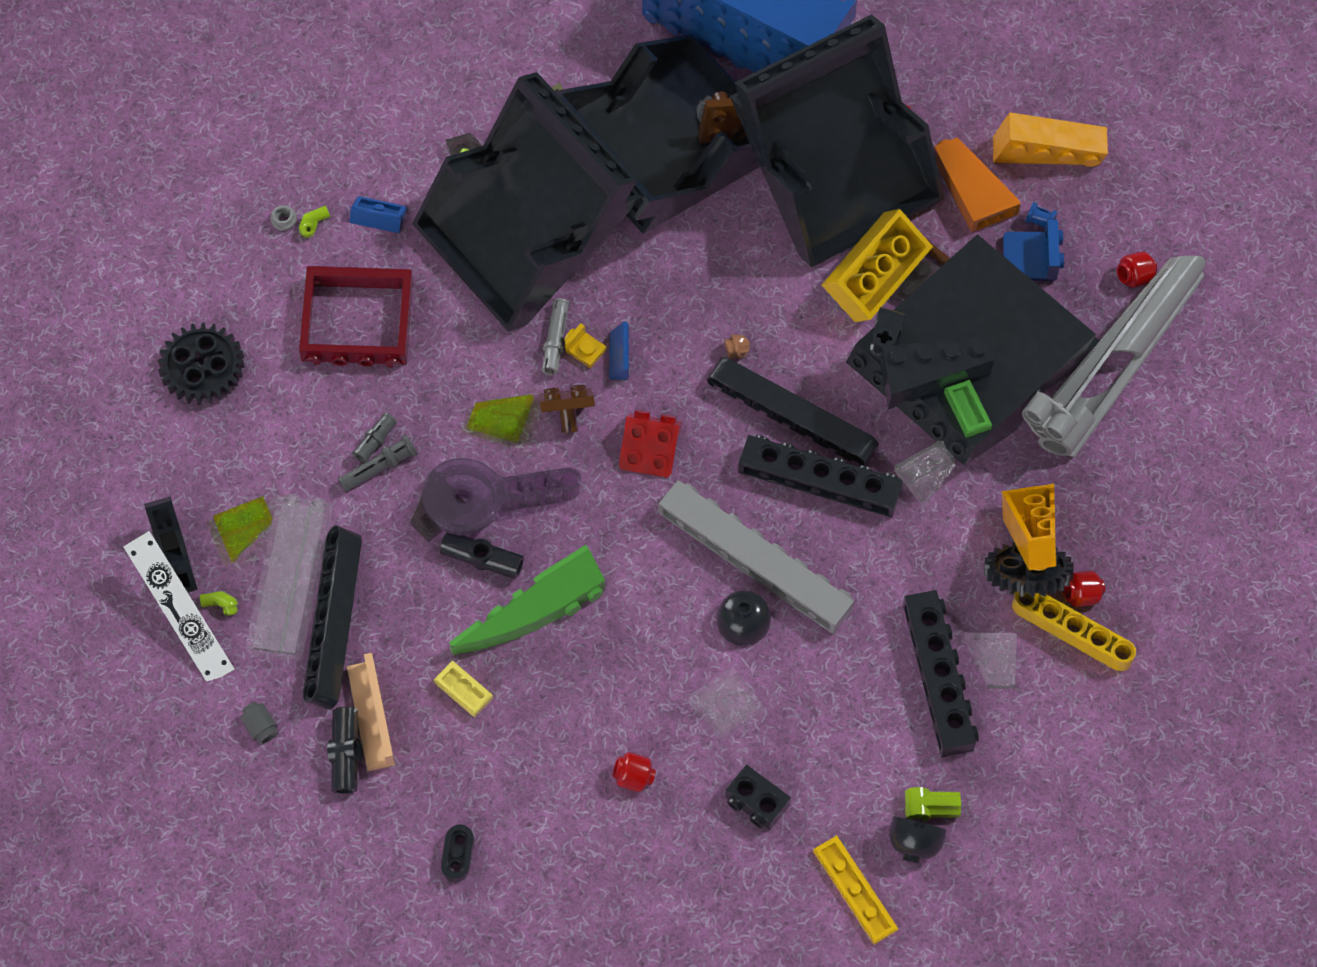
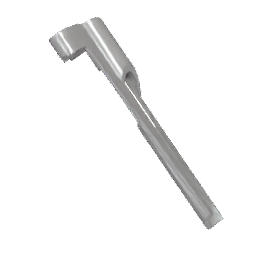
[1022,256,1206,458]

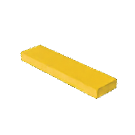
[813,835,898,945]

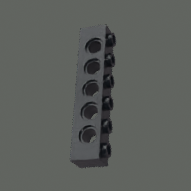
[738,435,903,518]
[903,590,979,757]

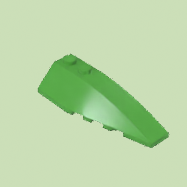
[449,545,605,655]

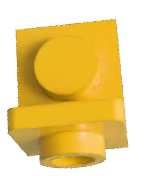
[564,323,607,369]

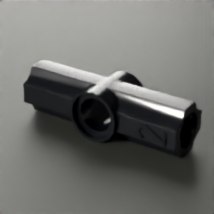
[439,530,524,579]
[327,706,363,794]

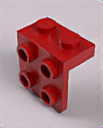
[619,410,682,477]

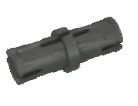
[352,413,397,463]

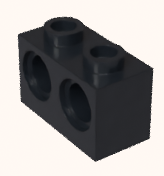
[725,764,791,831]

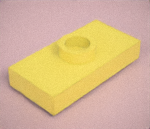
[434,660,493,718]

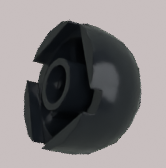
[717,590,771,646]
[889,816,947,864]

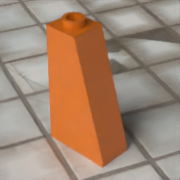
[934,137,1021,233]

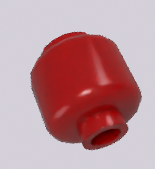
[1117,251,1157,288]
[1062,570,1105,608]
[612,752,656,792]

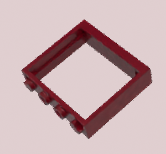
[299,266,413,368]

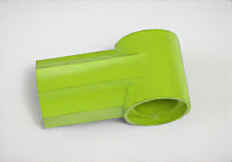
[905,787,961,821]

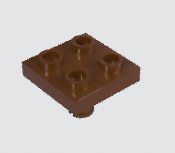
[698,92,748,144]
[538,384,595,433]

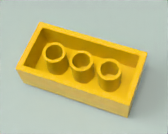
[822,209,933,322]

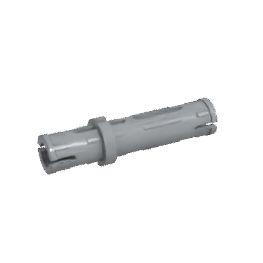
[541,298,570,375]

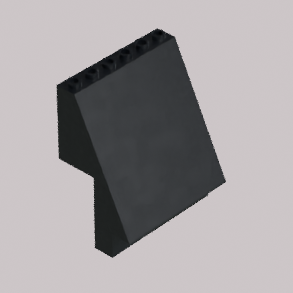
[730,14,944,267]
[555,34,760,234]
[412,72,642,332]
[846,234,1099,465]

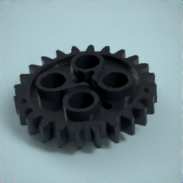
[158,322,245,405]
[984,542,1074,597]

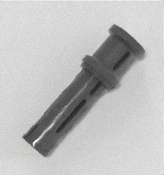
[338,434,418,493]

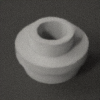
[270,205,297,231]

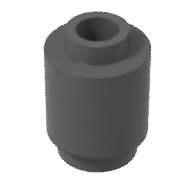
[240,702,279,745]

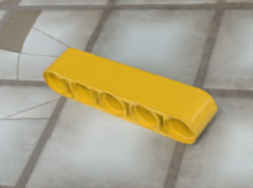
[1012,592,1136,671]

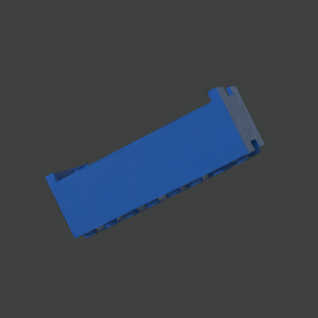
[642,0,857,73]

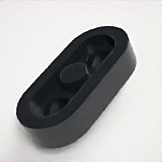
[441,824,474,882]

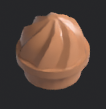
[724,334,750,360]

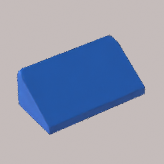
[349,196,407,233]
[609,322,629,380]

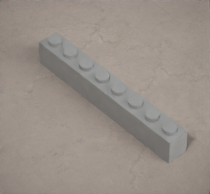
[658,480,854,635]

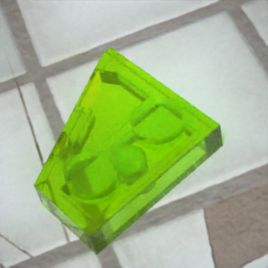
[467,394,534,443]
[213,496,273,563]

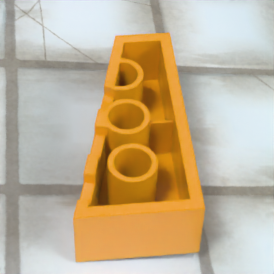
[993,112,1108,167]
[1001,483,1056,571]

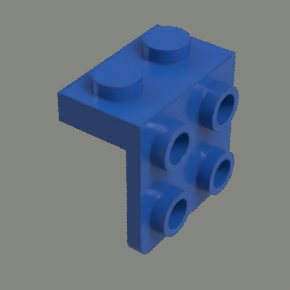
[1003,220,1064,281]

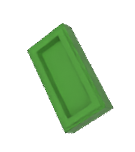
[944,380,992,438]

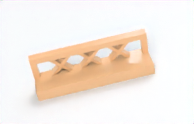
[347,653,395,771]

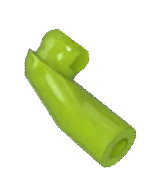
[299,205,330,238]
[200,591,238,616]

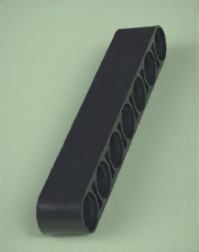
[706,357,879,466]
[303,525,362,710]

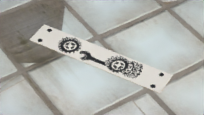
[123,531,234,681]

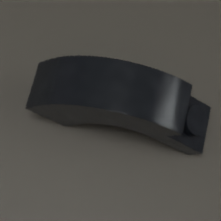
[144,496,198,593]

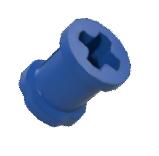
[1025,202,1058,229]

